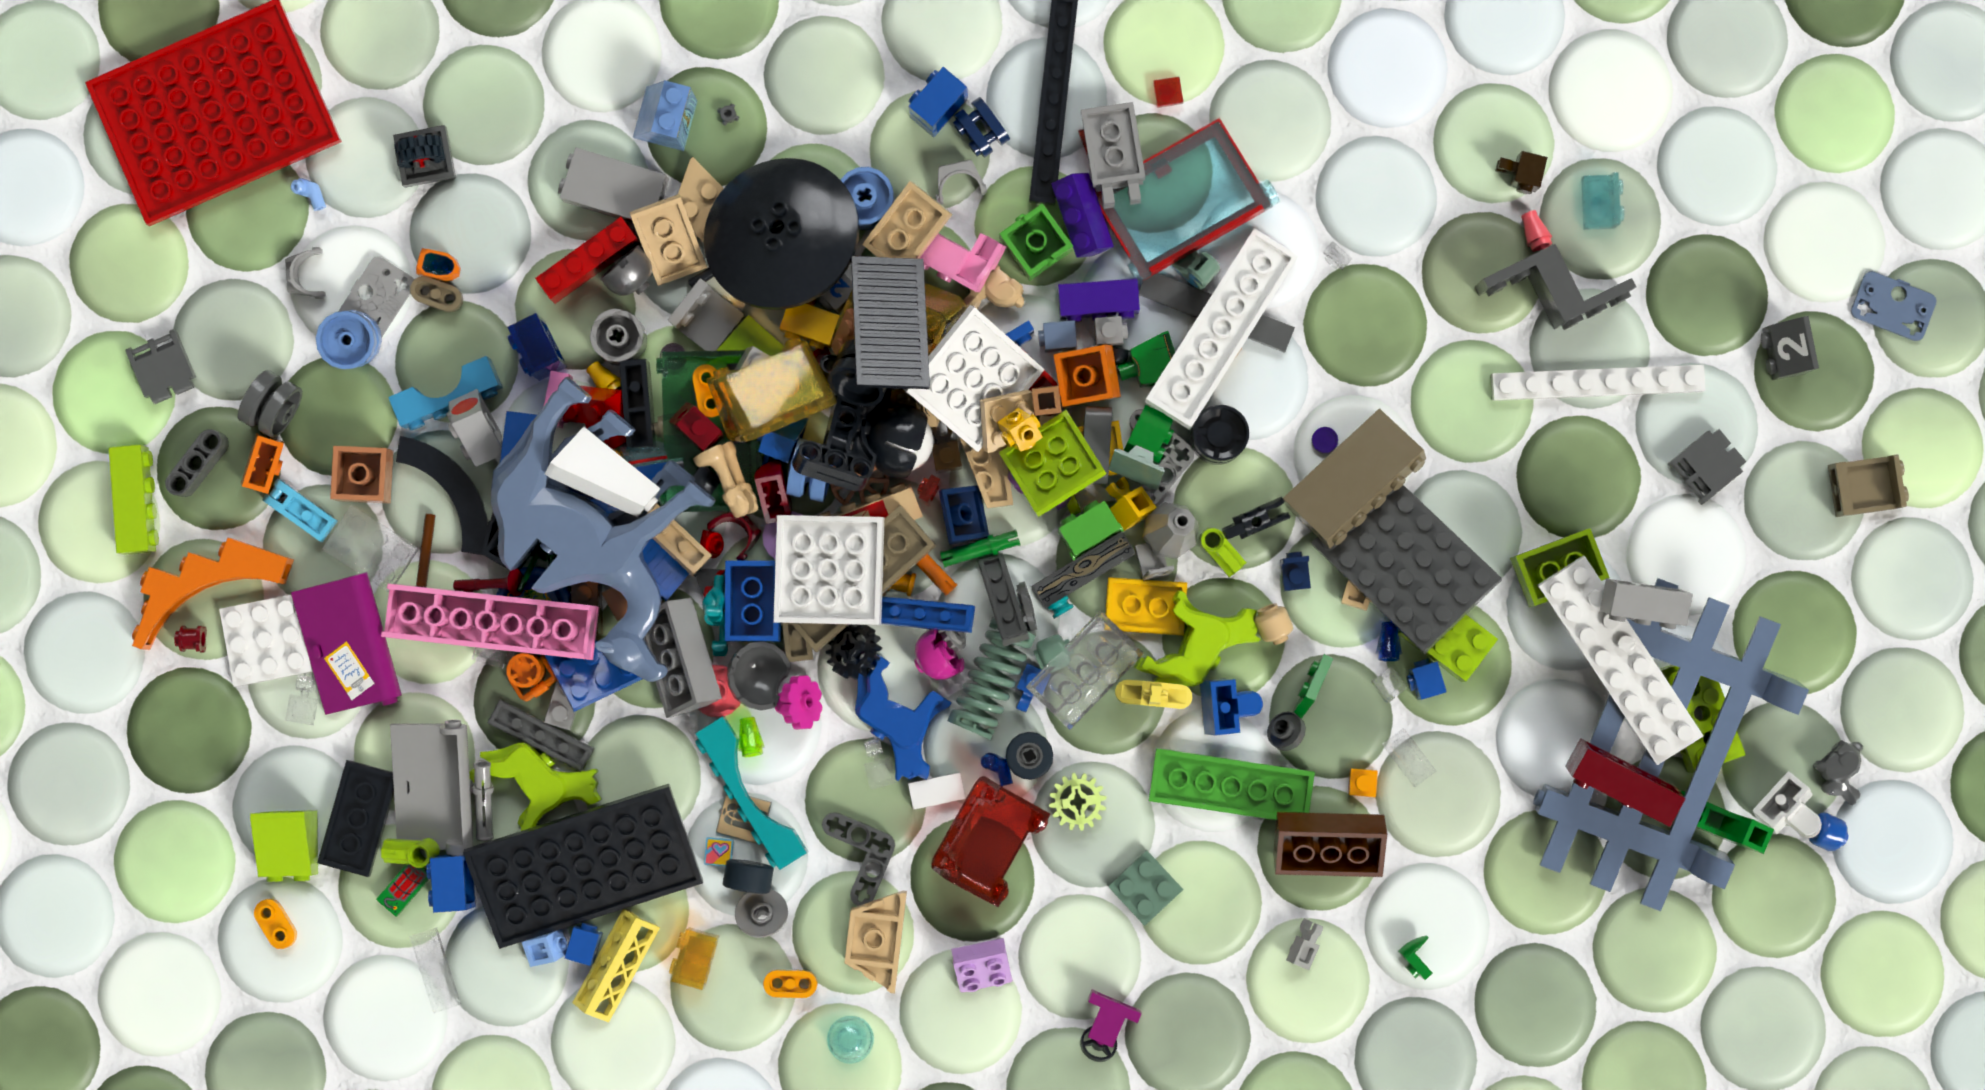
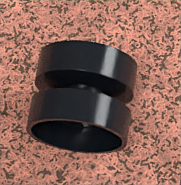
[1190,405,1249,465]

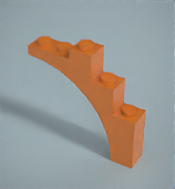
[132,537,294,650]

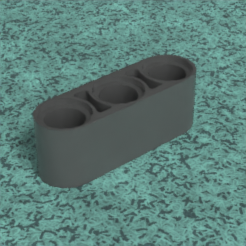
[1083,406,1112,484]
[165,429,229,497]

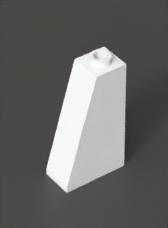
[545,427,660,518]

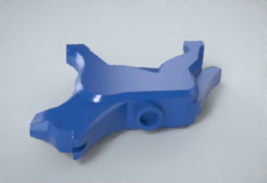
[855,654,952,781]

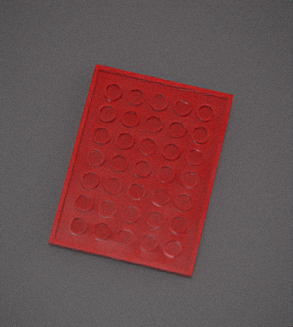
[85,0,342,227]

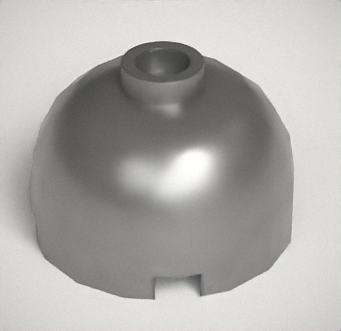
[600,245,652,296]

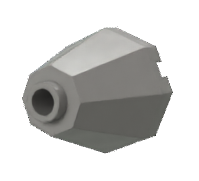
[1142,502,1199,559]

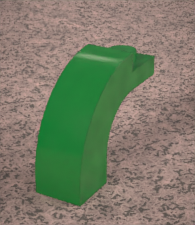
[1681,791,1774,854]

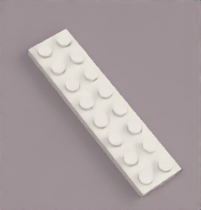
[1145,228,1299,430]
[1538,555,1703,765]

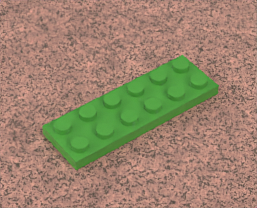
[1148,748,1315,820]

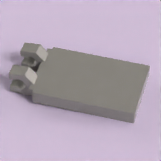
[1081,102,1146,209]

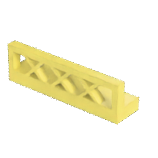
[572,909,660,1022]

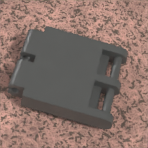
[125,329,196,404]
[1667,429,1747,505]

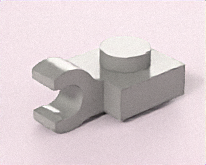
[1286,918,1323,970]

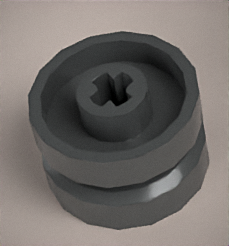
[238,370,303,439]

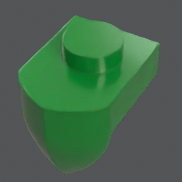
[1398,935,1433,980]

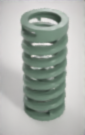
[947,617,1036,740]

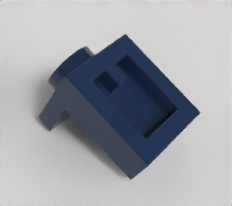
[1280,552,1311,591]

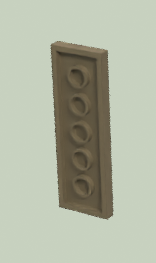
[791,505,936,652]

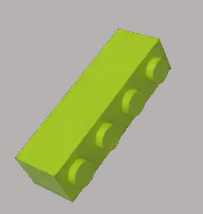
[109,445,159,555]

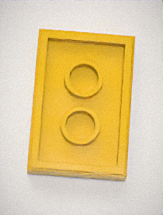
[1104,577,1187,636]

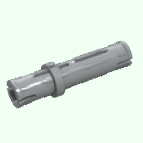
[472,761,494,841]

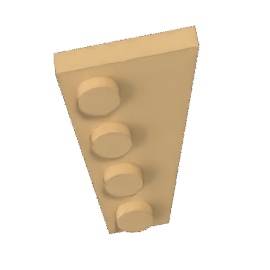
[959,437,1013,509]

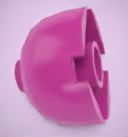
[914,629,964,680]

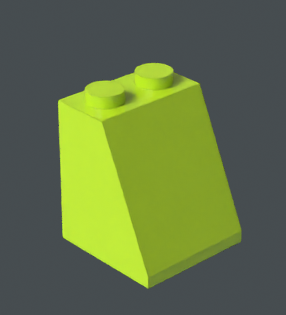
[250,810,318,882]

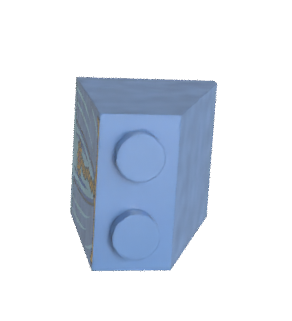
[633,80,697,151]

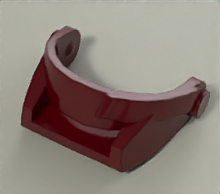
[707,512,762,561]

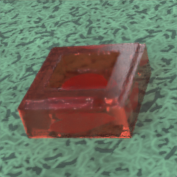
[1153,77,1183,108]

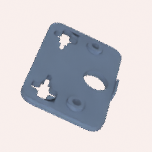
[1851,271,1937,341]

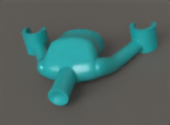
[702,575,728,656]

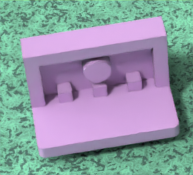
[951,938,1013,992]

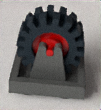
[393,125,456,188]

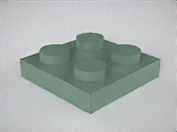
[1108,850,1184,926]

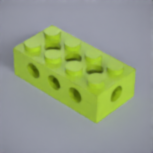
[1660,665,1746,773]

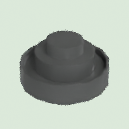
[1267,711,1306,751]

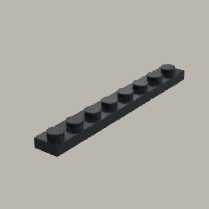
[1029,0,1078,205]

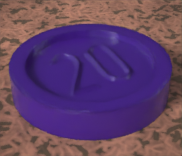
[1311,427,1338,453]

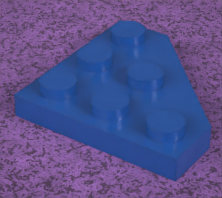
[544,640,642,712]

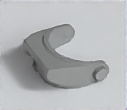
[936,160,987,204]
[285,247,326,299]

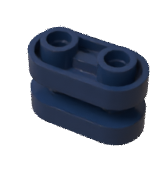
[953,97,1010,158]

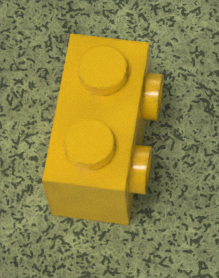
[779,304,841,350]

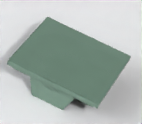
[1109,445,1165,491]

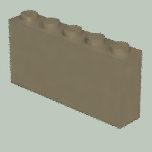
[1283,408,1426,549]

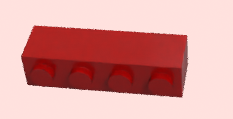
[535,217,640,304]

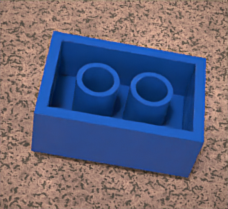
[725,561,781,642]

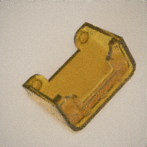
[706,337,837,442]

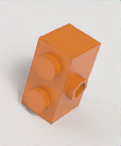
[241,433,284,494]

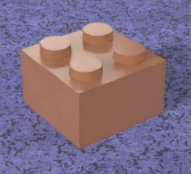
[330,446,394,504]

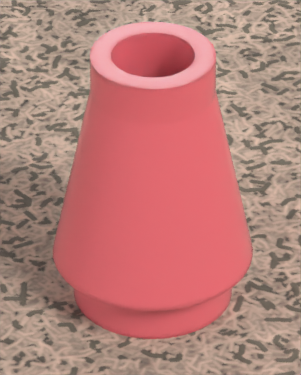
[1521,210,1552,252]

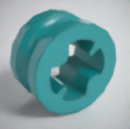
[1047,596,1074,619]

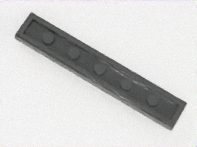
[1139,273,1295,353]

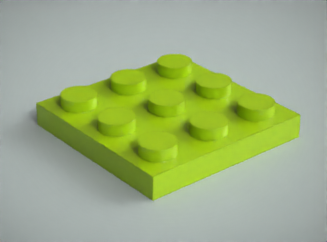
[999,410,1107,517]

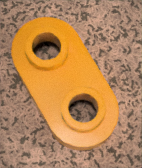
[692,364,724,417]
[254,899,297,949]
[763,969,818,998]

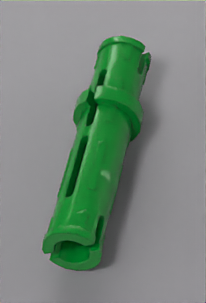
[940,529,1021,568]

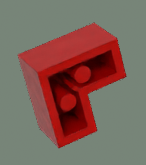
[563,385,626,450]

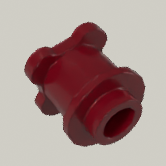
[174,626,207,653]

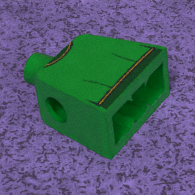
[1117,331,1175,388]

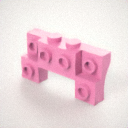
[919,233,1007,293]

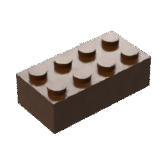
[1273,812,1388,877]

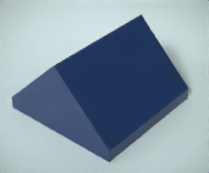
[938,485,989,545]

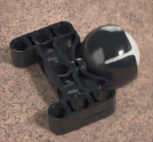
[792,354,933,491]

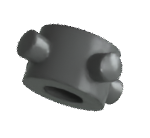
[717,103,740,126]

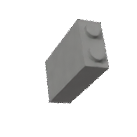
[558,148,669,223]

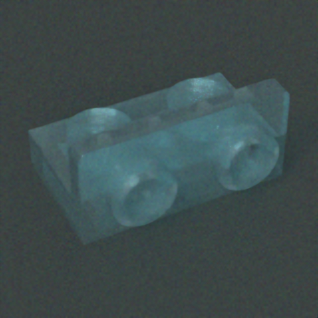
[1581,172,1624,230]

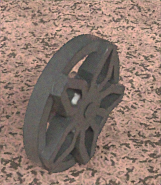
[1016,581,1037,631]

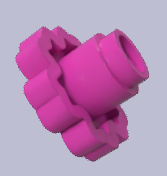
[775,675,823,730]

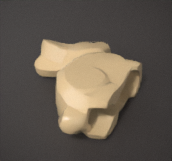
[961,265,1024,310]

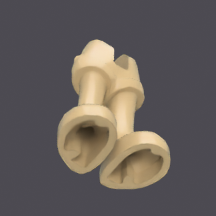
[693,441,758,518]

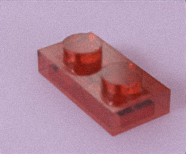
[917,474,942,506]

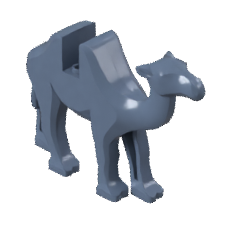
[491,377,716,682]

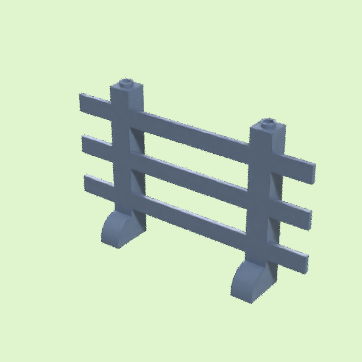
[1533,578,1809,911]

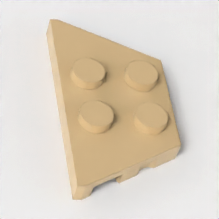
[678,157,724,243]
[845,890,907,994]

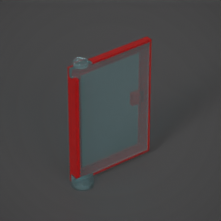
[1094,118,1280,281]

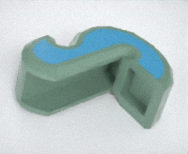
[1170,251,1220,289]

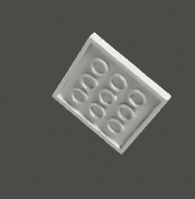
[903,305,1045,452]
[774,515,885,625]

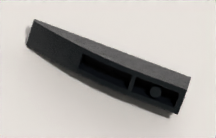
[619,359,661,507]

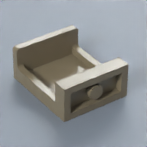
[1828,454,1909,517]

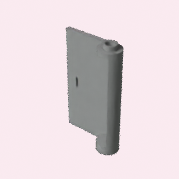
[390,720,473,856]

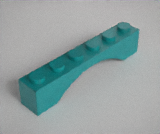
[695,716,809,870]

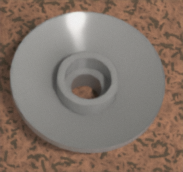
[735,889,788,938]

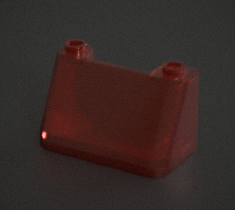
[931,776,1051,907]

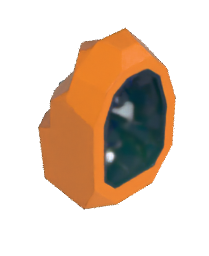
[416,248,461,281]

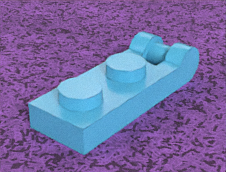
[262,478,338,542]

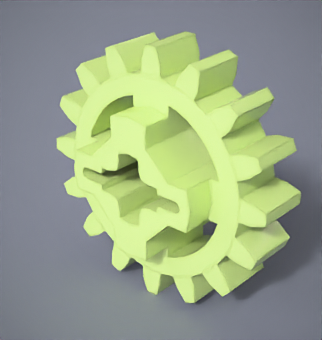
[1049,773,1107,831]

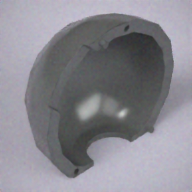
[727,641,791,711]

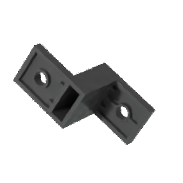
[1475,244,1636,330]

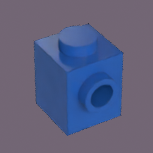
[1406,658,1447,700]

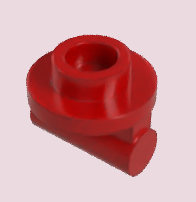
[700,530,724,559]

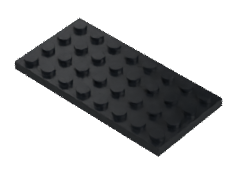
[463,783,703,949]

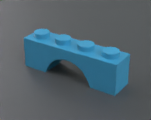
[388,356,503,431]

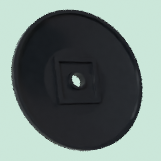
[704,158,860,310]

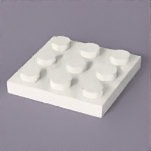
[219,595,313,687]

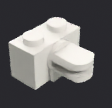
[1752,771,1822,838]

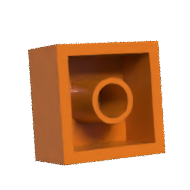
[1053,345,1121,407]

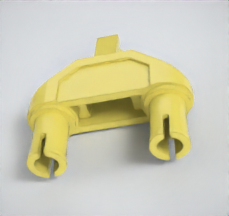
[1115,680,1192,709]

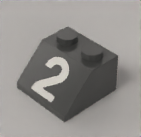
[1761,316,1819,380]

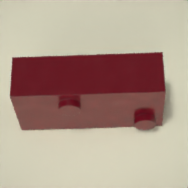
[1565,738,1686,827]

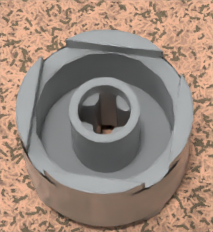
[590,309,647,365]

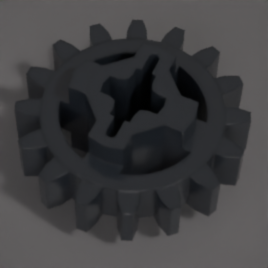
[825,624,882,680]

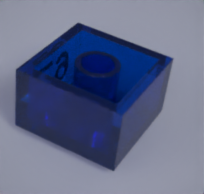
[507,313,567,381]

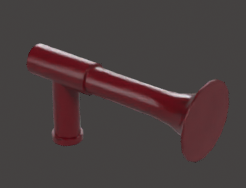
[453,569,524,596]

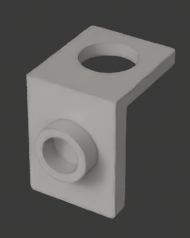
[1134,543,1174,581]

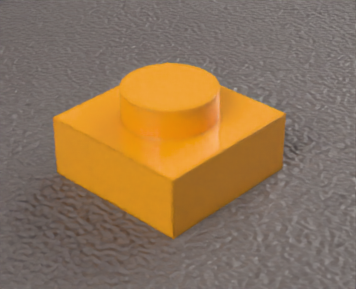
[1348,768,1378,797]

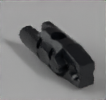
[1222,496,1291,539]

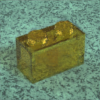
[669,927,720,990]

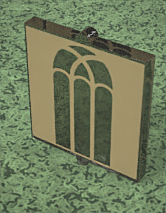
[716,794,772,844]

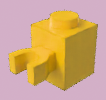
[1106,477,1157,532]

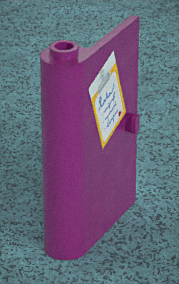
[291,572,402,715]

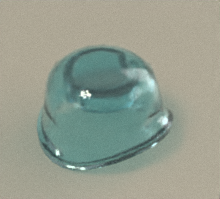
[827,1016,874,1064]

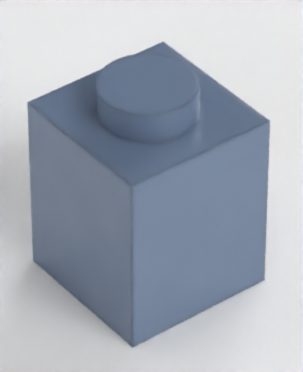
[1038,320,1077,353]

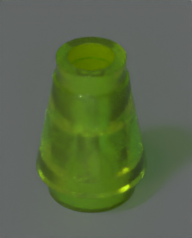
[739,717,765,757]

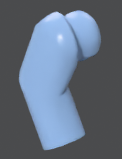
[291,178,326,211]

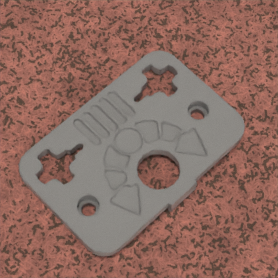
[338,257,415,338]

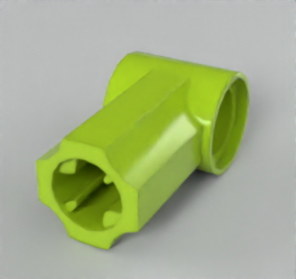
[1199,528,1247,578]
[381,838,440,868]

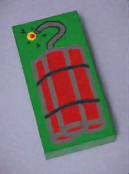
[376,864,429,917]

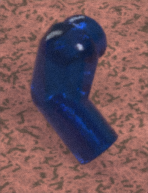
[980,753,1013,786]

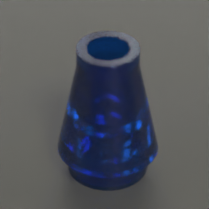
[1376,622,1402,662]

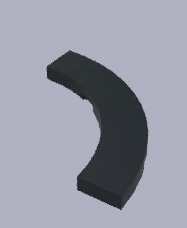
[396,436,489,555]

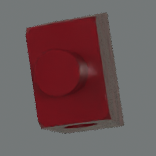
[669,402,724,452]

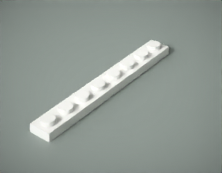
[1491,365,1705,401]

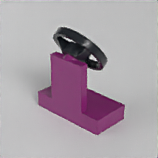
[1080,989,1142,1062]

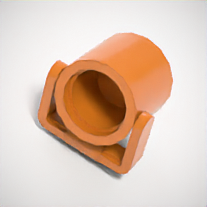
[506,653,557,701]

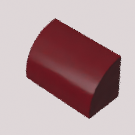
[754,459,792,524]

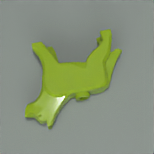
[1134,590,1261,687]
[469,742,602,831]

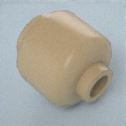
[1255,603,1293,645]

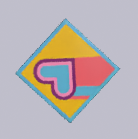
[704,837,734,866]

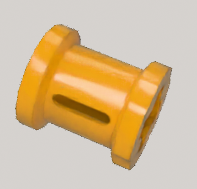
[887,573,917,597]

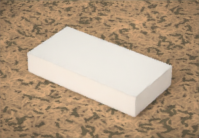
[908,773,966,810]

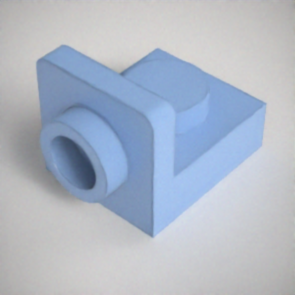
[521,929,568,967]

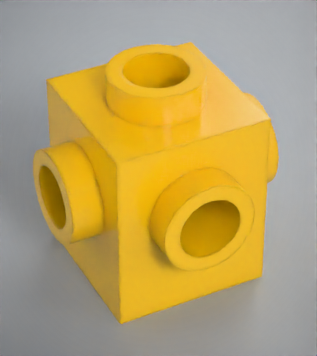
[997,408,1043,452]

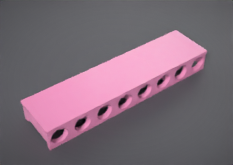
[381,584,599,660]

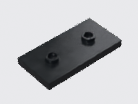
[317,760,394,877]

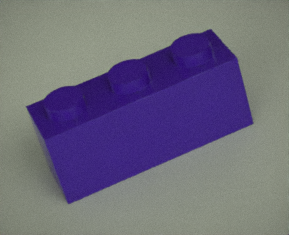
[1051,173,1114,258]
[1058,278,1140,323]

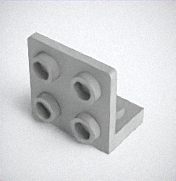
[668,278,744,355]

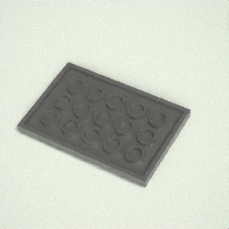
[1311,485,1502,654]

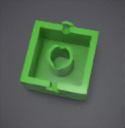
[999,203,1073,281]
[1058,500,1124,561]

